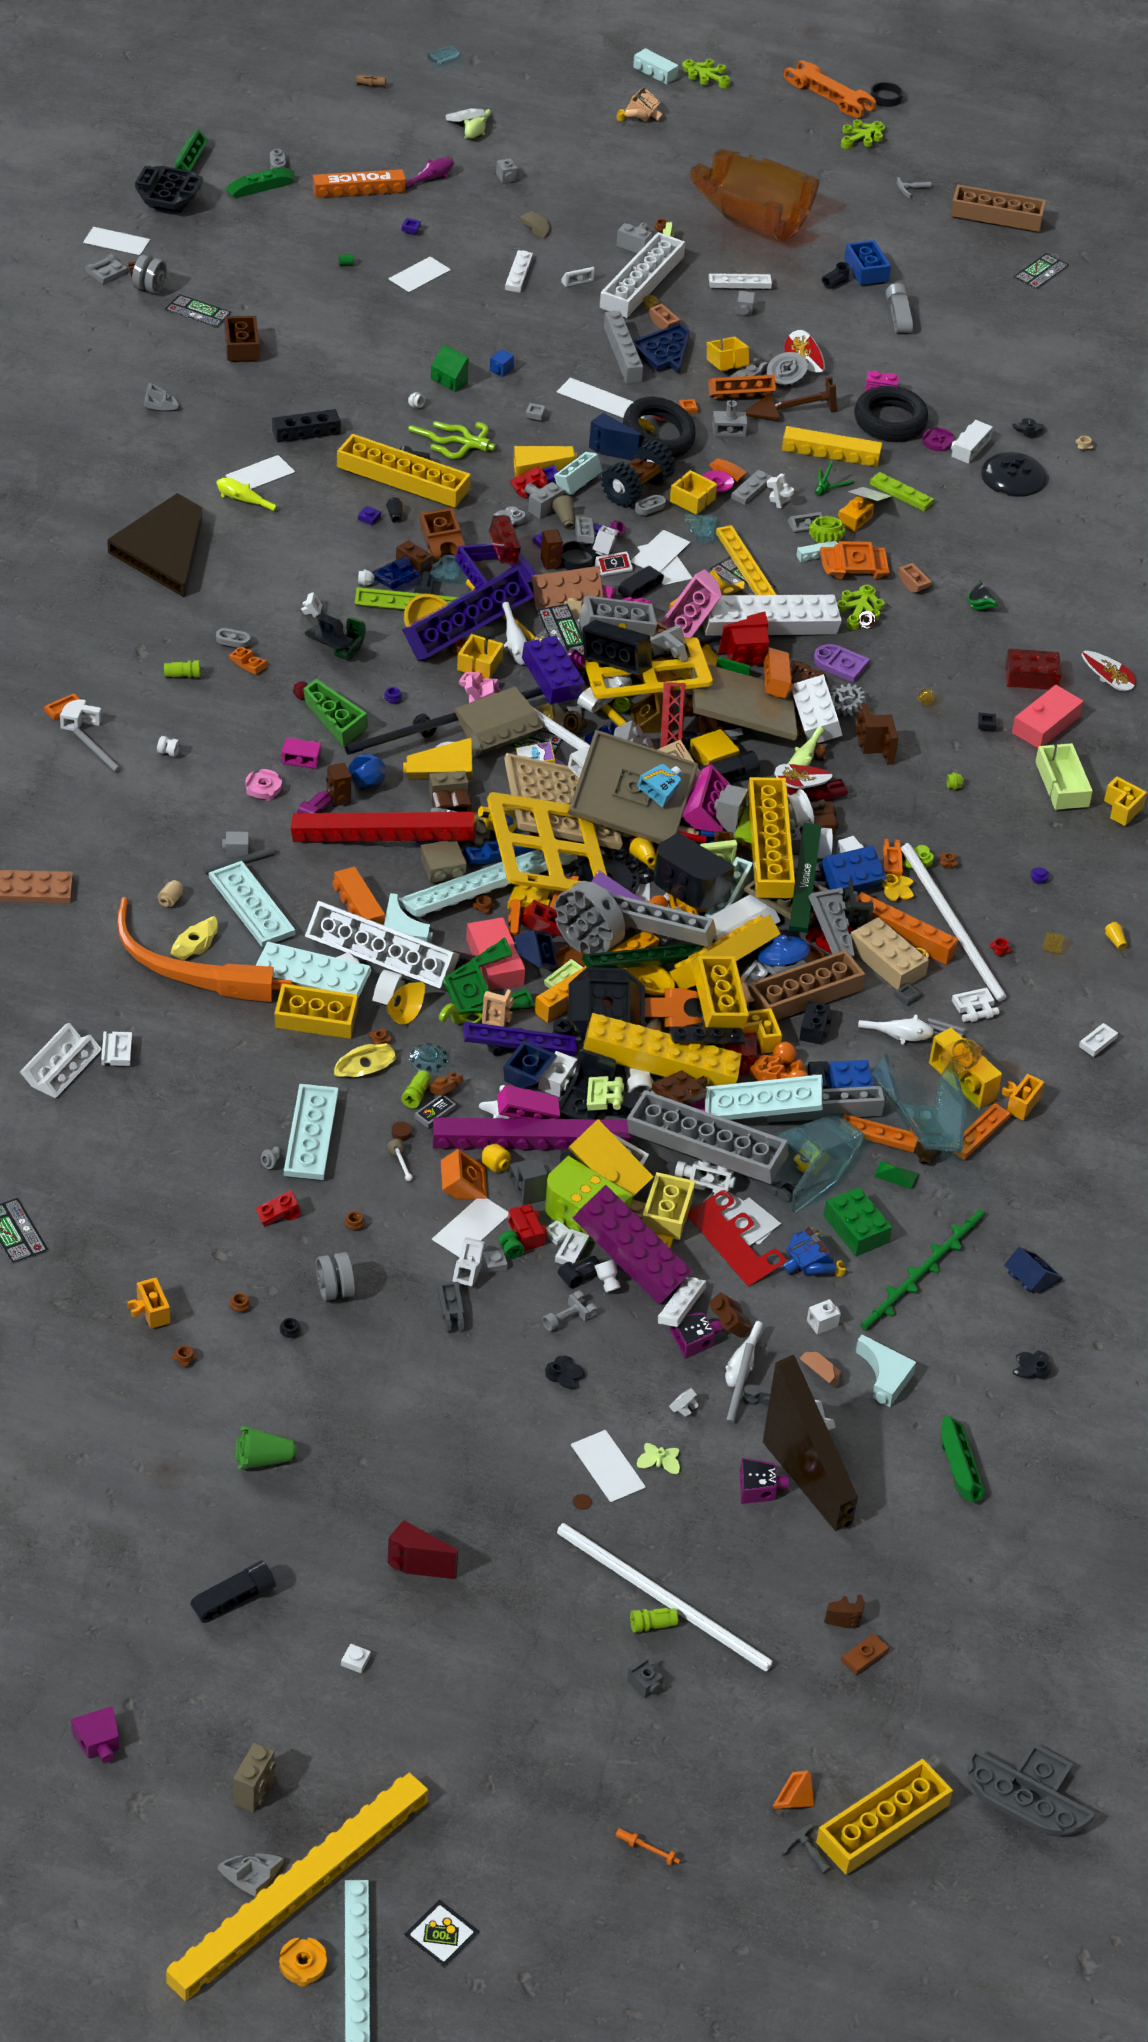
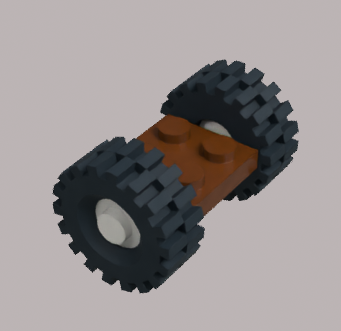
[601,440,676,507]

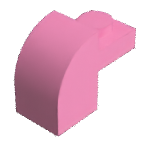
[465,675,501,703]

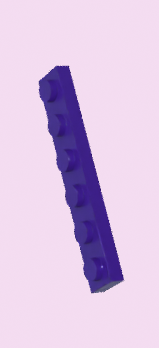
[463,1022,577,1056]

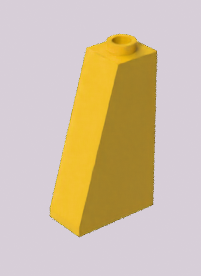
[513,446,577,477]
[403,738,472,780]

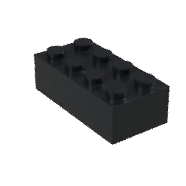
[582,620,652,675]

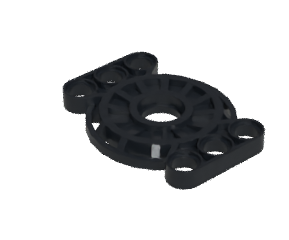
[570,847,652,895]

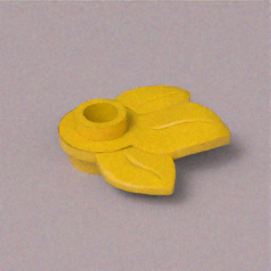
[881,874,914,901]

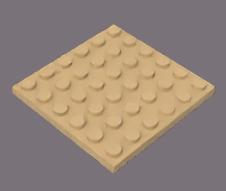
[504,753,622,850]

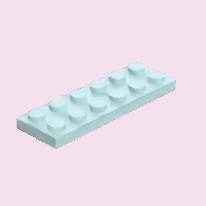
[209,861,295,947]
[256,941,372,998]
[705,1074,823,1120]
[284,1084,338,1180]

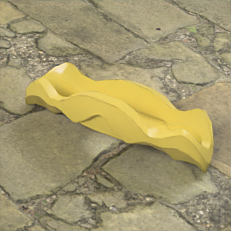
[170,916,218,960]
[334,1043,396,1077]

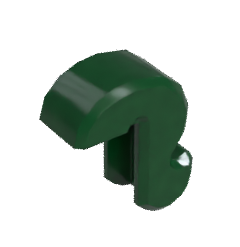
[334,617,366,661]

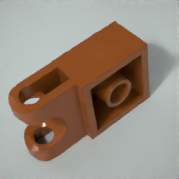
[420,508,465,564]

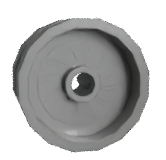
[132,254,167,294]
[316,1252,355,1301]

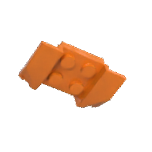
[820,541,890,580]

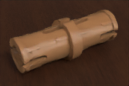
[356,75,386,87]

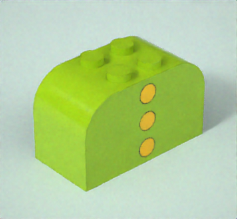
[545,1156,632,1243]

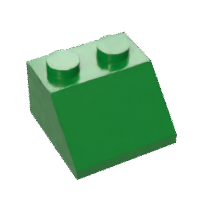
[431,344,469,392]

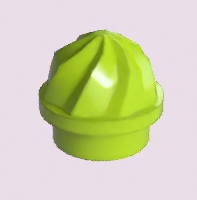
[947,772,964,790]

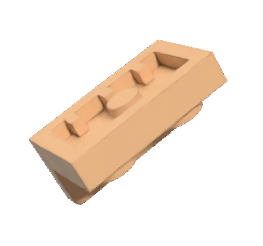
[482,989,514,1027]

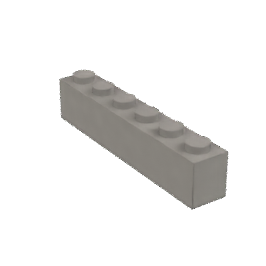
[604,311,643,384]
[611,894,717,947]
[766,1086,885,1122]

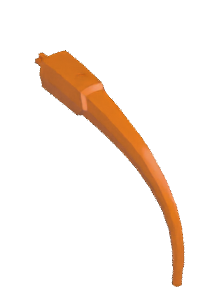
[117,897,292,1002]

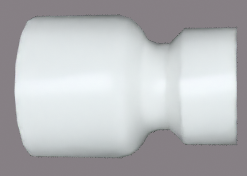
[595,1259,621,1293]

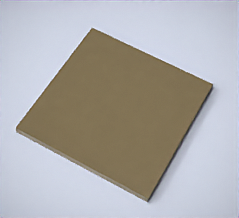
[691,664,797,740]
[567,730,698,844]

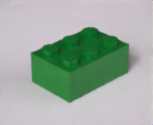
[823,1187,892,1257]

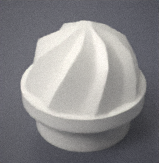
[408,392,425,409]
[358,569,374,587]

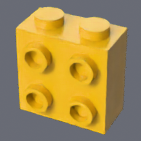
[689,729,740,766]

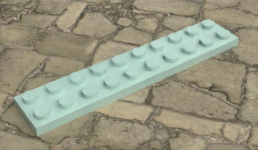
[398,849,578,917]

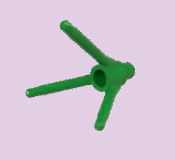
[815,461,854,496]

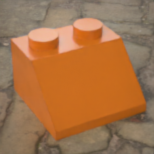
[441,1149,487,1199]

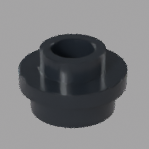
[280,1318,301,1338]

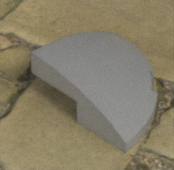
[143,383,178,410]
[218,1853,284,1897]

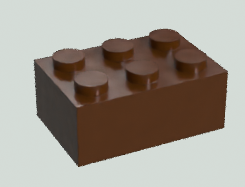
[224,316,259,361]

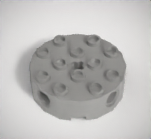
[554,881,625,954]

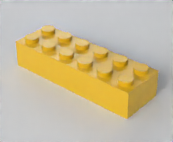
[670,914,781,989]
[816,1759,953,1875]

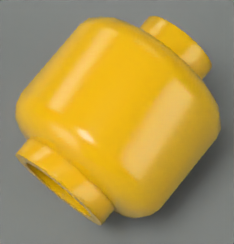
[482,1144,511,1173]

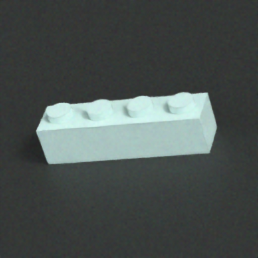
[796,540,838,562]

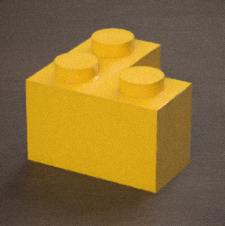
[1104,776,1147,826]
[742,1008,782,1054]

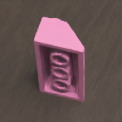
[660,569,722,638]

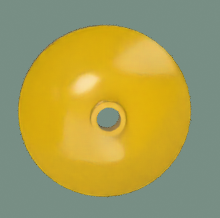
[404,594,448,627]
[622,965,675,996]

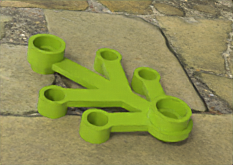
[682,59,730,89]
[841,120,885,149]
[837,585,885,630]

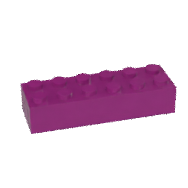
[573,1185,692,1304]

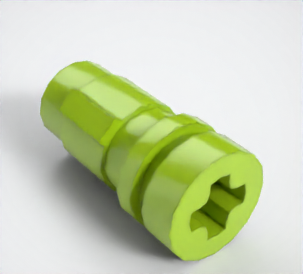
[164,660,200,678]
[401,1070,431,1108]
[630,1608,678,1633]

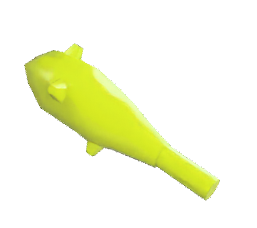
[216,478,277,511]

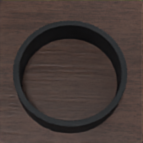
[870,82,903,107]
[561,540,596,570]

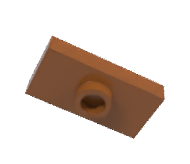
[841,1633,889,1675]

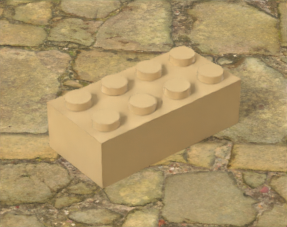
[851,917,929,990]

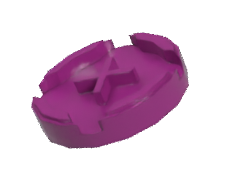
[922,427,955,451]

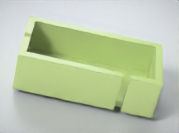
[1036,743,1092,810]

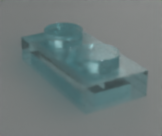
[428,45,459,65]

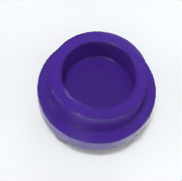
[384,687,402,703]
[1031,867,1049,884]

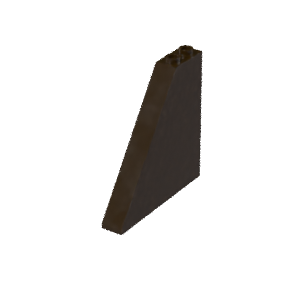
[107,493,202,597]
[763,1355,858,1532]

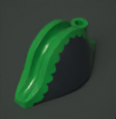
[968,580,998,610]

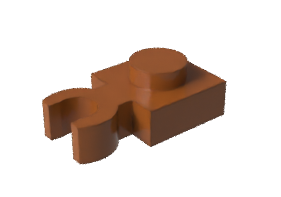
[428,1072,464,1096]

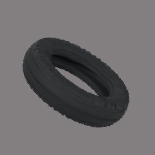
[854,386,928,441]
[623,396,696,458]

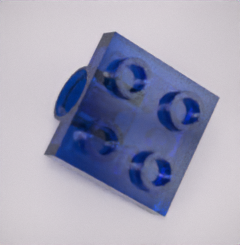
[372,556,419,589]

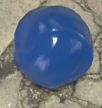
[348,754,386,789]

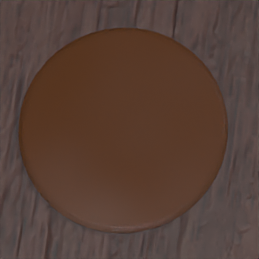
[573,1494,591,1509]

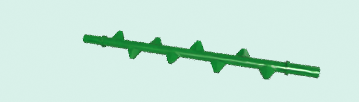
[861,1209,985,1330]

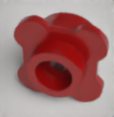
[989,938,1011,956]

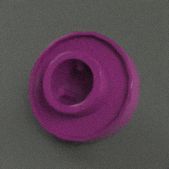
[567,649,586,674]

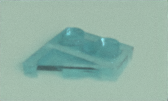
[684,513,717,543]
[427,555,460,583]

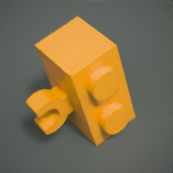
[838,495,874,532]
[1002,1073,1044,1121]
[127,1277,170,1329]

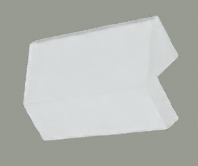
[708,895,780,942]
[20,1023,102,1098]

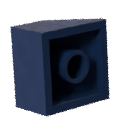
[514,930,558,970]
[503,1040,557,1088]
[1004,1247,1063,1293]

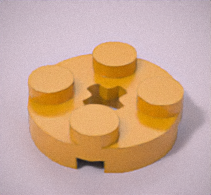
[279,1938,327,1987]

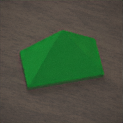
[874,1161,918,1189]

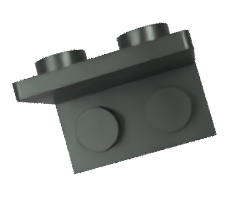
[844,882,874,931]

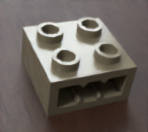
[420,841,466,883]
[233,1743,276,1813]

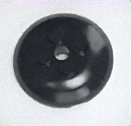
[981,452,1046,497]

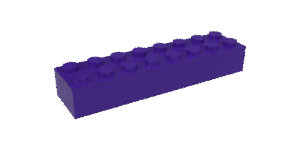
[402,566,534,661]

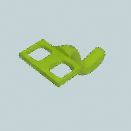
[439,1003,482,1024]

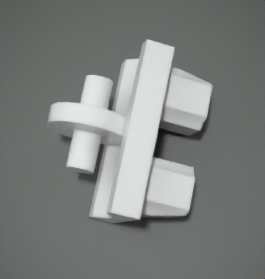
[767,474,794,508]

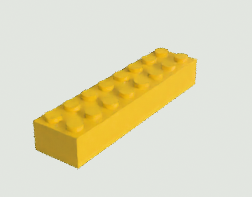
[337,434,471,508]
[748,777,795,898]
[583,1013,742,1088]

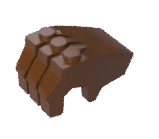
[824,1595,865,1628]

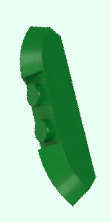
[174,129,208,171]
[225,168,295,198]
[940,1415,985,1503]

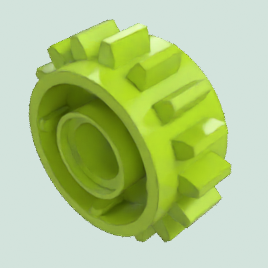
[809,516,845,543]

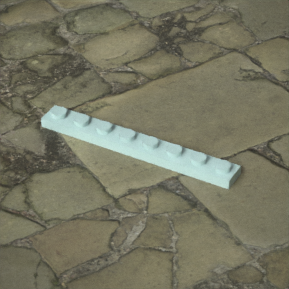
[345,1880,370,2042]

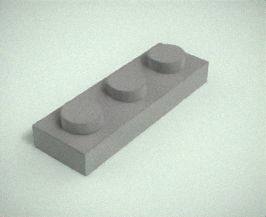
[731,470,772,505]
[575,516,595,545]

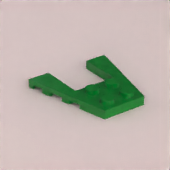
[443,937,535,1014]

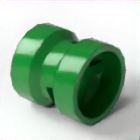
[498,1230,524,1259]

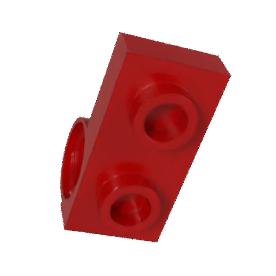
[255,1190,301,1227]

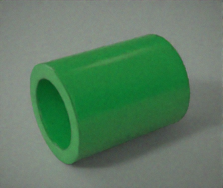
[339,254,354,265]

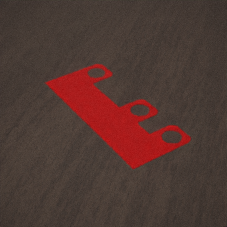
[688,1190,786,1287]

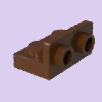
[791,661,828,684]

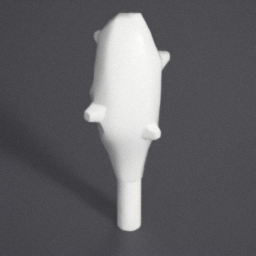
[502,602,527,666]
[858,1015,934,1045]
[725,1321,763,1387]

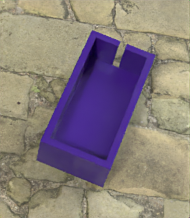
[522,636,585,705]

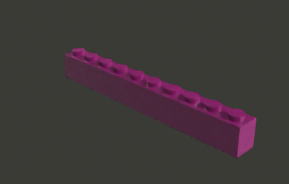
[433,1117,632,1150]

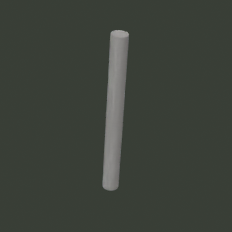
[73,728,121,773]
[726,1343,754,1423]

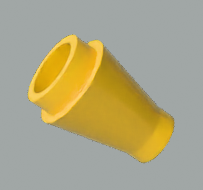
[1105,922,1128,950]

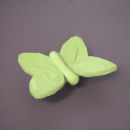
[637,1443,680,1474]

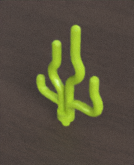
[408,421,496,459]

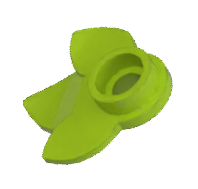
[902,845,934,868]

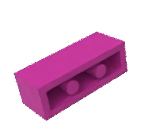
[497,1085,560,1119]

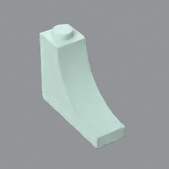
[384,893,433,943]
[855,1335,916,1407]

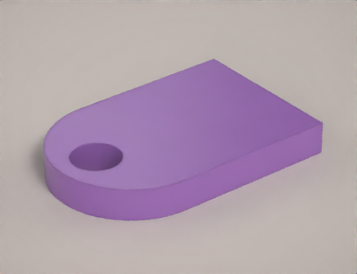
[814,644,870,683]

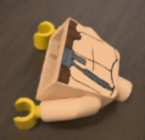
[616,87,663,122]

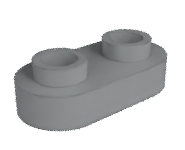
[270,149,286,169]
[635,495,666,516]
[216,628,250,648]

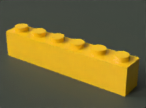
[782,426,882,467]

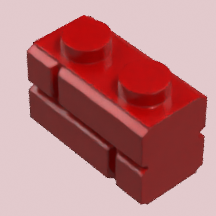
[508,1204,548,1251]

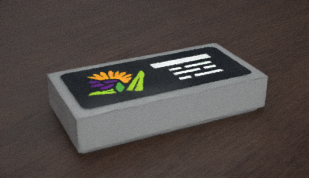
[414,1095,456,1128]

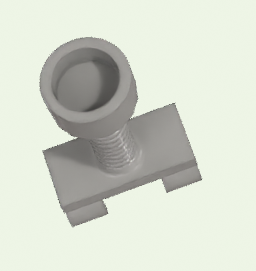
[542,1290,598,1331]

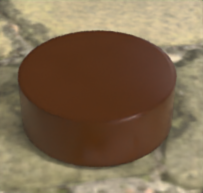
[391,1122,411,1141]

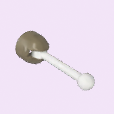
[387,1139,413,1181]

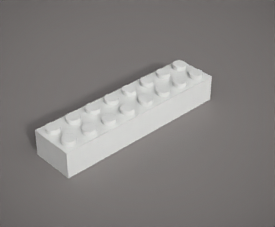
[600,232,685,318]
[702,595,841,636]
[305,901,460,990]

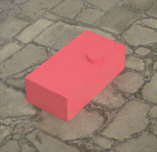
[1012,685,1084,748]
[466,917,525,991]

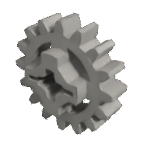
[830,684,866,717]

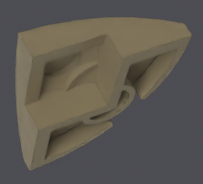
[519,211,550,238]

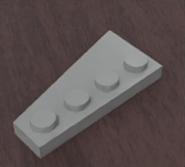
[808,888,855,958]

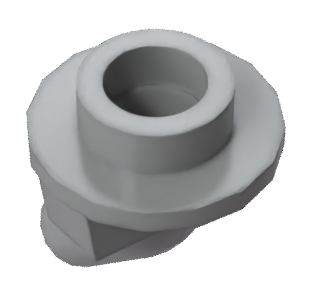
[261,1147,280,1169]

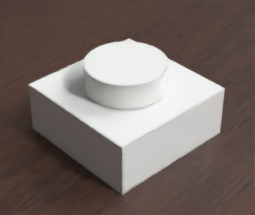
[341,1644,371,1673]

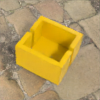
[707,337,749,371]
[670,470,717,515]
[457,634,504,679]

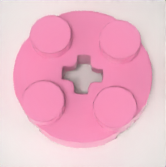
[245,769,282,801]

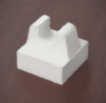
[301,592,322,617]
[669,1388,698,1417]

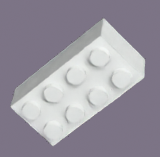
[792,675,843,743]

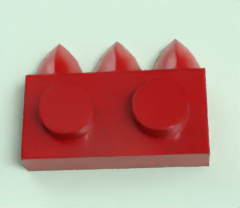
[510,466,548,498]

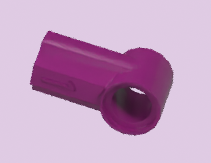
[297,791,332,813]

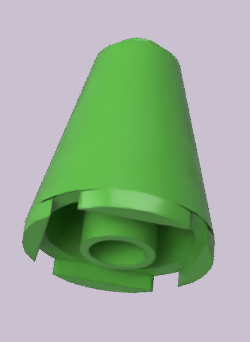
[236,1426,297,1469]

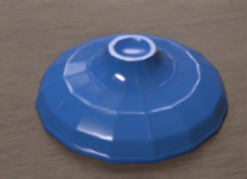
[755,935,810,965]

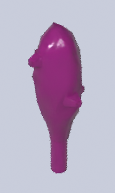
[405,157,455,188]

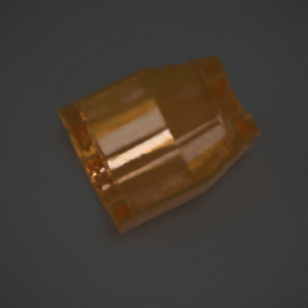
[691,148,820,241]

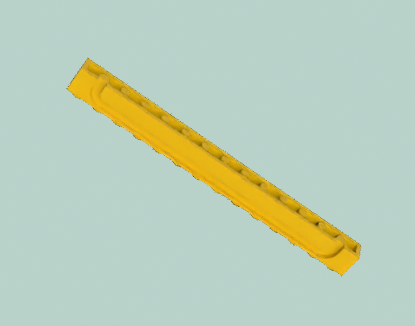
[166,1773,428,2002]

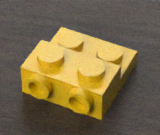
[507,880,555,912]

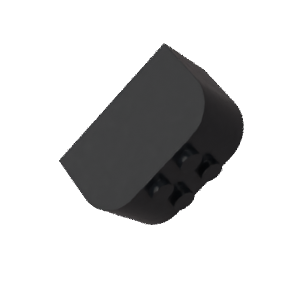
[653,832,735,909]

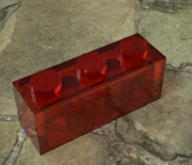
[489,515,521,564]

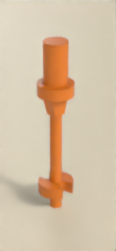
[615,1828,680,1865]

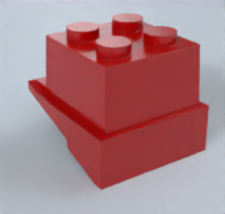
[718,611,769,666]

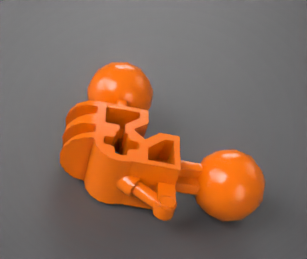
[750,1042,809,1081]

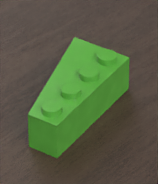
[304,679,368,747]

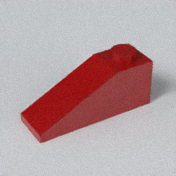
[520,900,563,937]

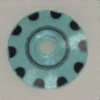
[410,1043,448,1073]

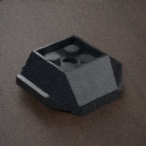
[135,166,203,213]
[567,967,645,1042]

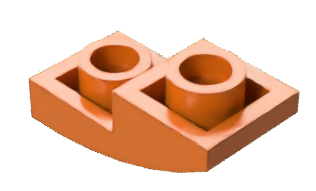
[709,459,747,482]
[229,647,268,674]

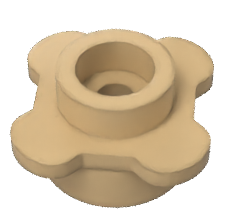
[1075,436,1093,450]

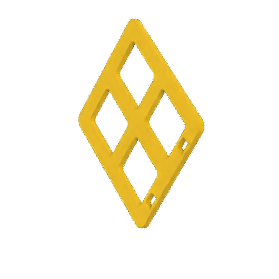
[585,637,713,699]
[487,792,607,891]

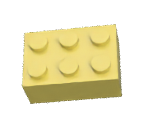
[642,1172,695,1240]

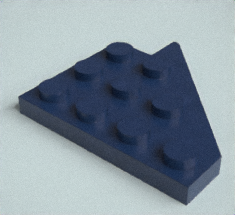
[632,323,690,373]

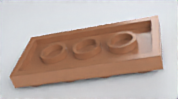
[532,566,604,610]
[0,870,73,903]

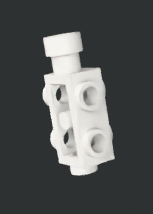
[675,1159,736,1193]

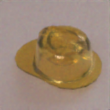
[941,1038,984,1074]

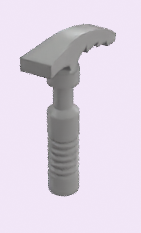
[896,177,931,198]

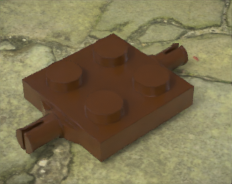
[651,1070,707,1105]

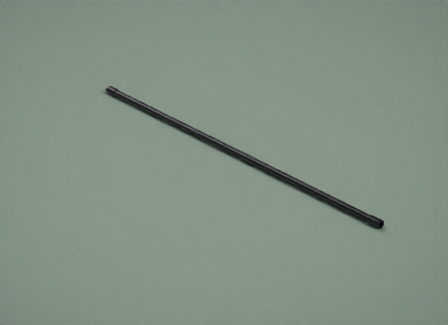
[345,635,721,755]

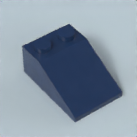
[589,413,641,461]

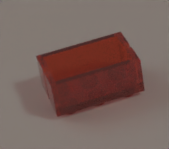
[1005,649,1061,690]

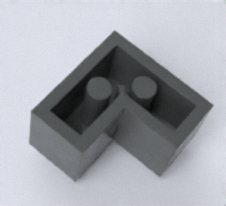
[509,1159,549,1206]

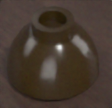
[563,711,587,735]
[915,1140,942,1166]

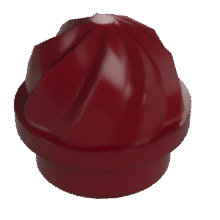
[293,681,308,700]

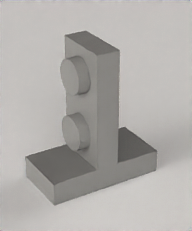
[650,625,688,662]

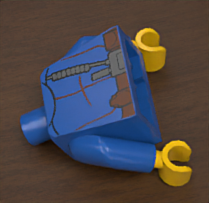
[783,1227,847,1277]

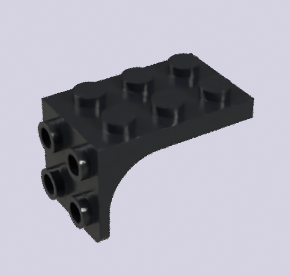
[559,1049,616,1120]

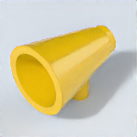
[629,837,656,873]

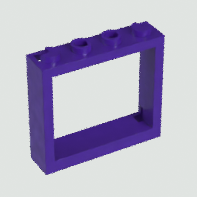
[455,541,537,595]

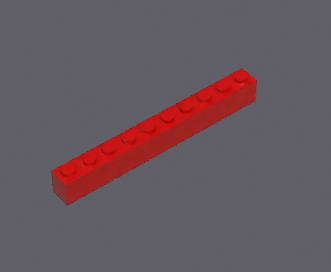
[290,812,477,842]

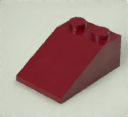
[388,1520,459,1579]

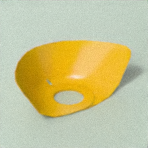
[710,570,745,595]
[387,982,425,1024]

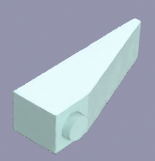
[704,857,754,917]

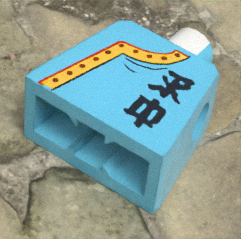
[637,764,681,808]

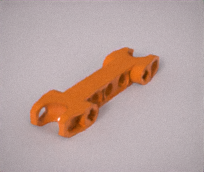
[784,60,876,118]
[602,988,702,1027]

